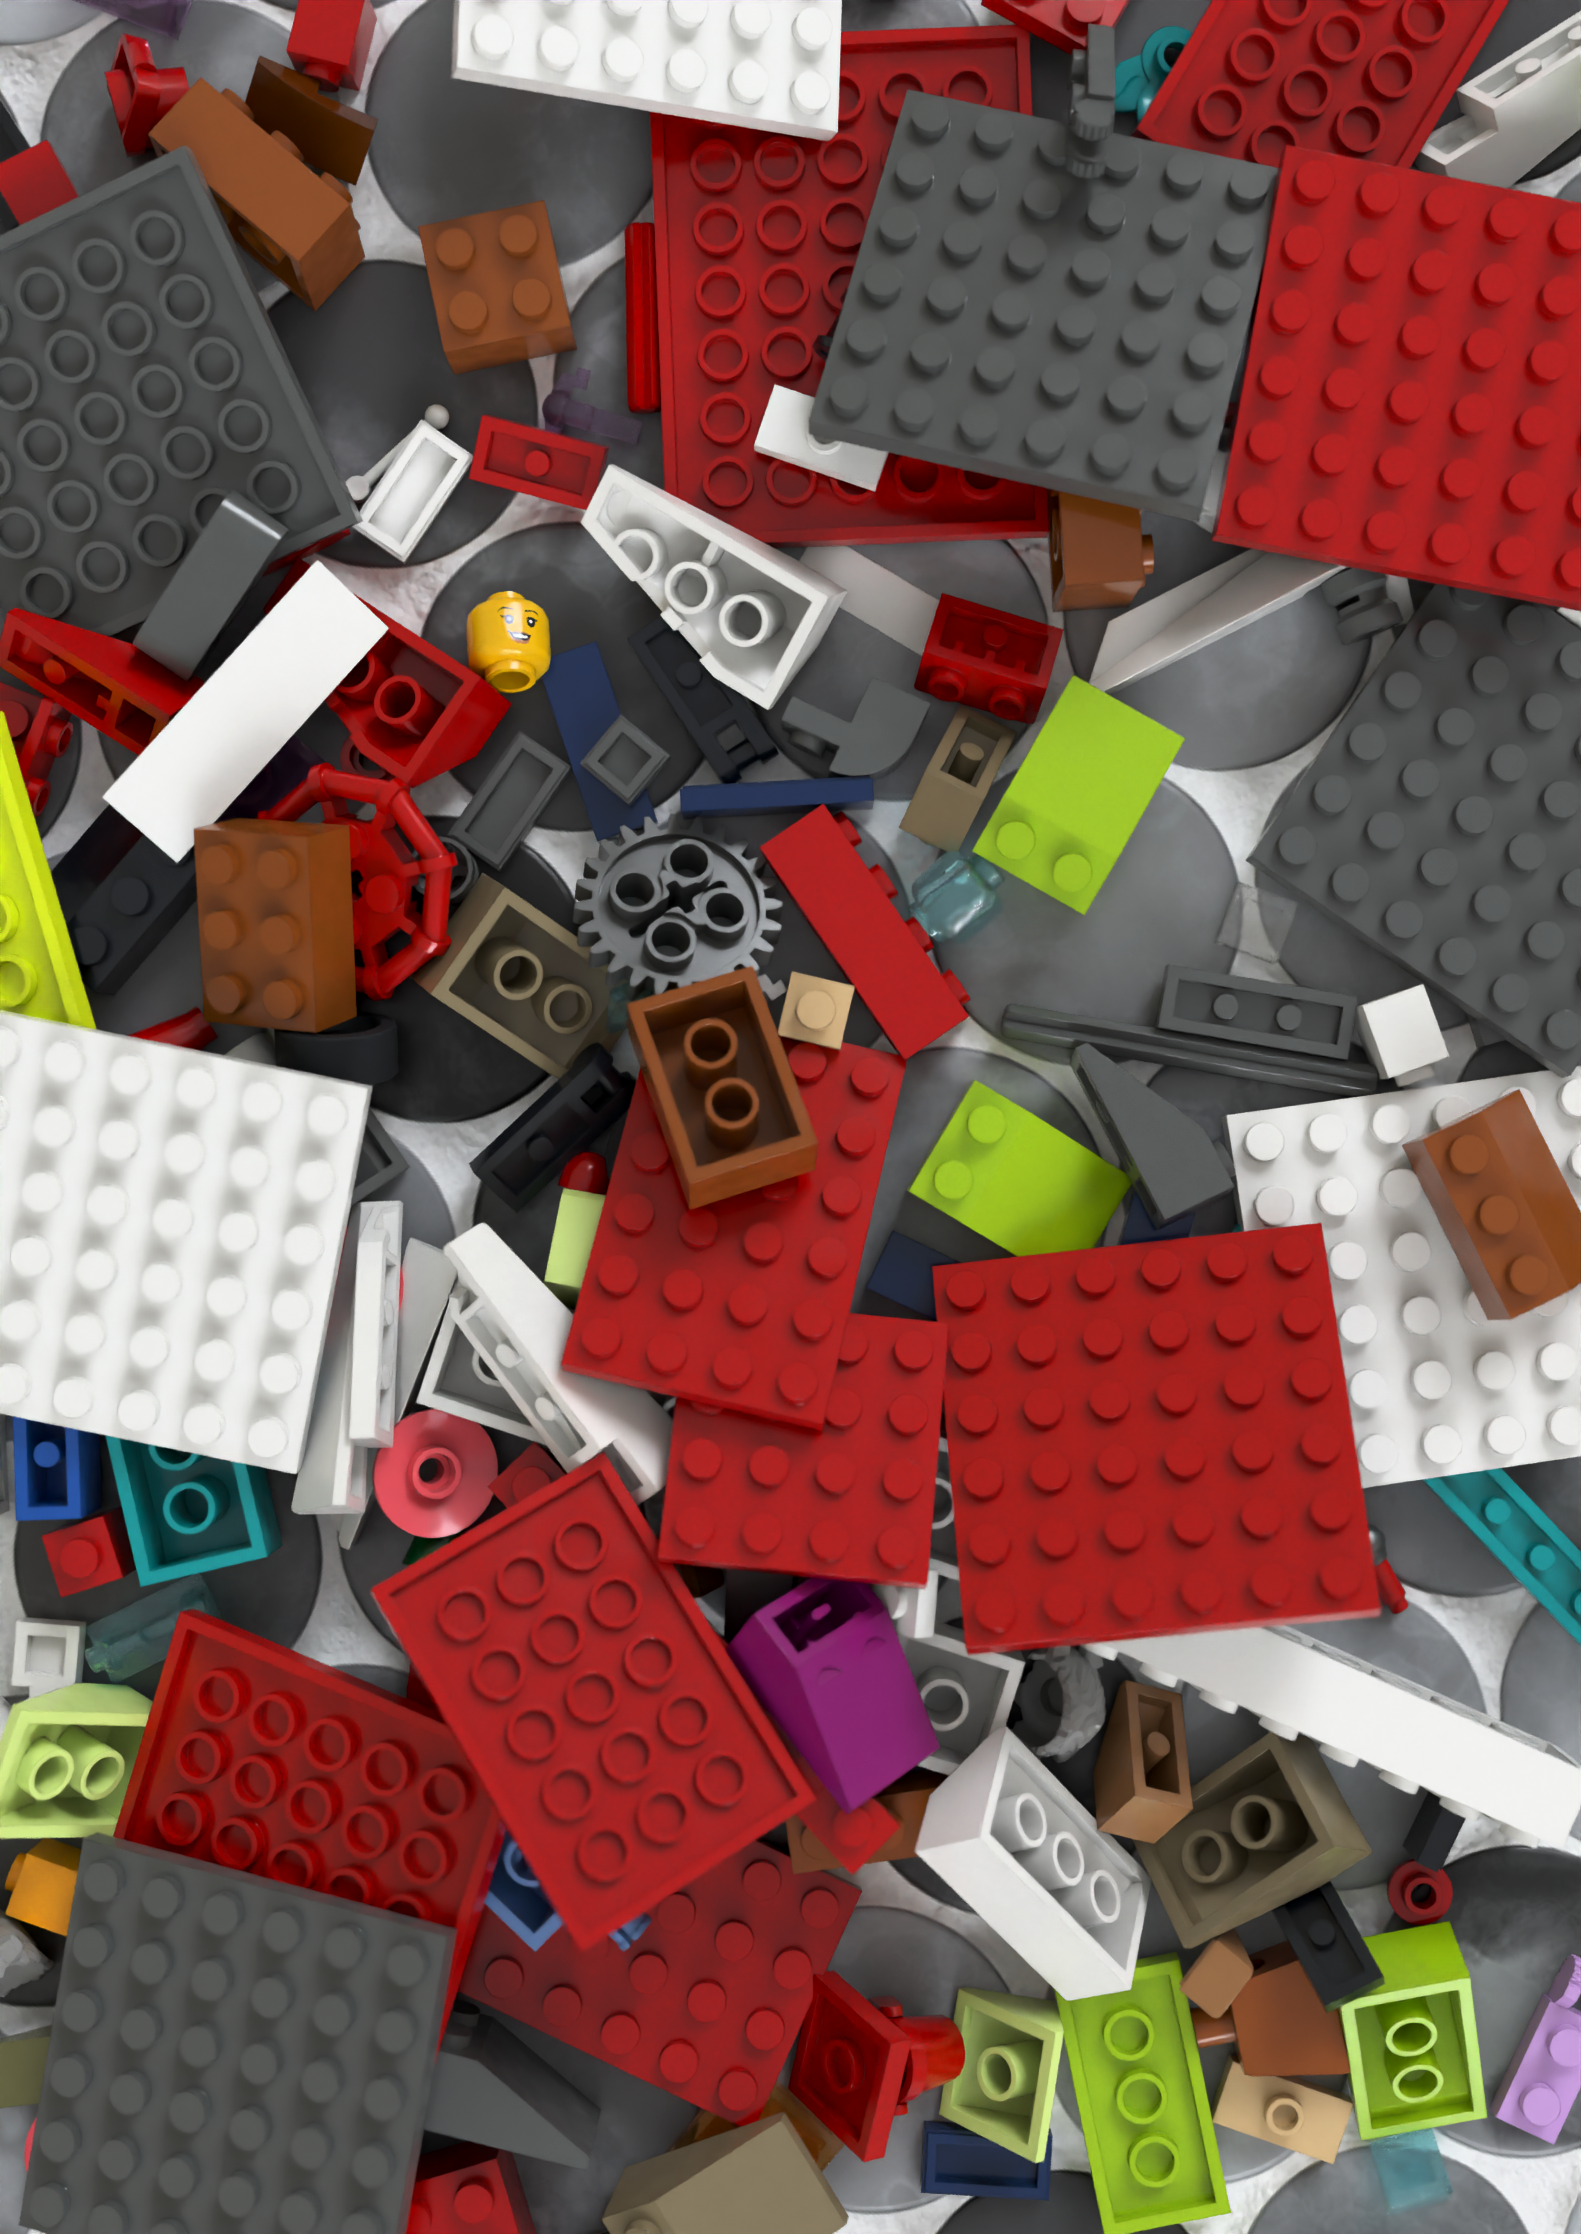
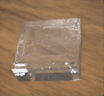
[1214,882,1299,964]

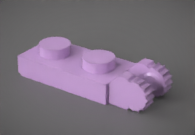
[1490,1954,1581,2145]

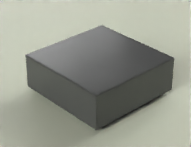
[580,715,671,807]

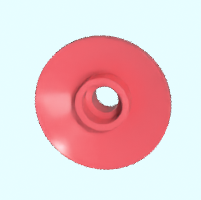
[372,1408,498,1538]

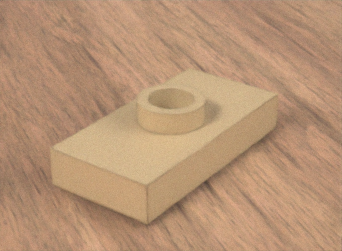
[1210,2054,1354,2164]

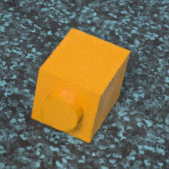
[5,1838,81,1937]

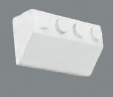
[915,1726,1152,2001]

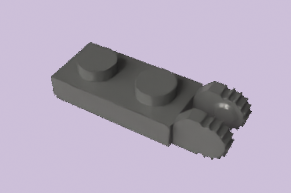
[1065,24,1115,179]

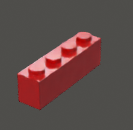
[760,804,970,1060]

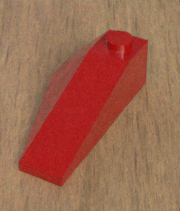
[263,558,512,788]

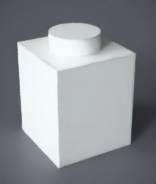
[1354,984,1450,1087]

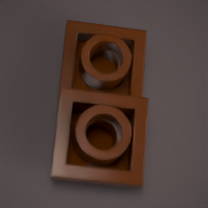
[245,56,378,186]

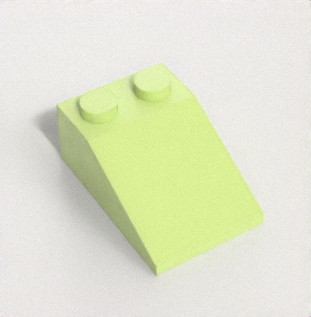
[0,1683,153,1839]

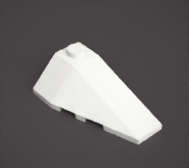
[581,464,847,710]

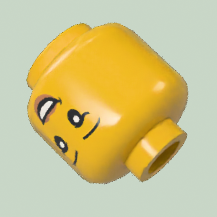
[466,591,551,693]

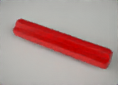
[625,222,661,414]

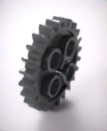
[573,814,783,1001]

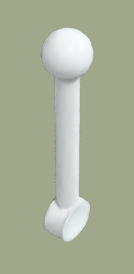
[346,404,449,503]

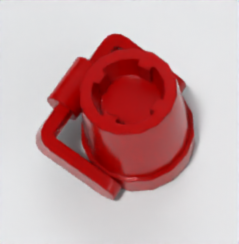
[104,33,190,158]
[868,1996,965,2116]

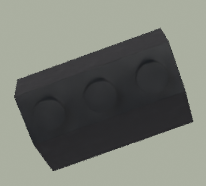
[51,804,197,996]

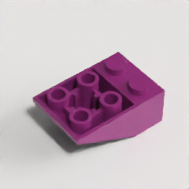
[725,1578,940,1815]

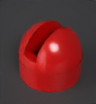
[558,1152,610,1195]

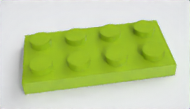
[1054,1952,1231,2234]

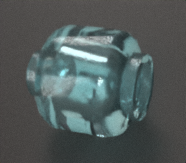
[909,851,1005,944]

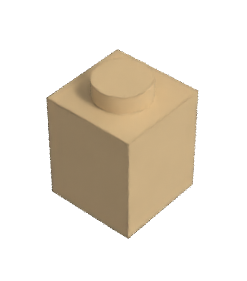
[778,971,855,1050]

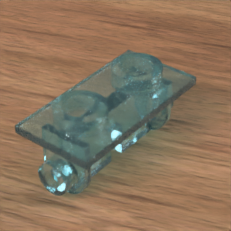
[85,1573,225,1685]

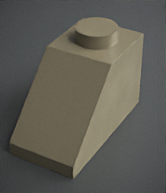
[899,704,1017,856]

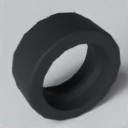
[274,1012,399,1085]

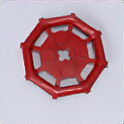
[255,763,458,1001]

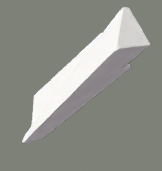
[1414,11,1581,188]
[1089,549,1352,695]
[292,1201,403,1514]
[443,1223,673,1505]
[332,1238,458,1550]

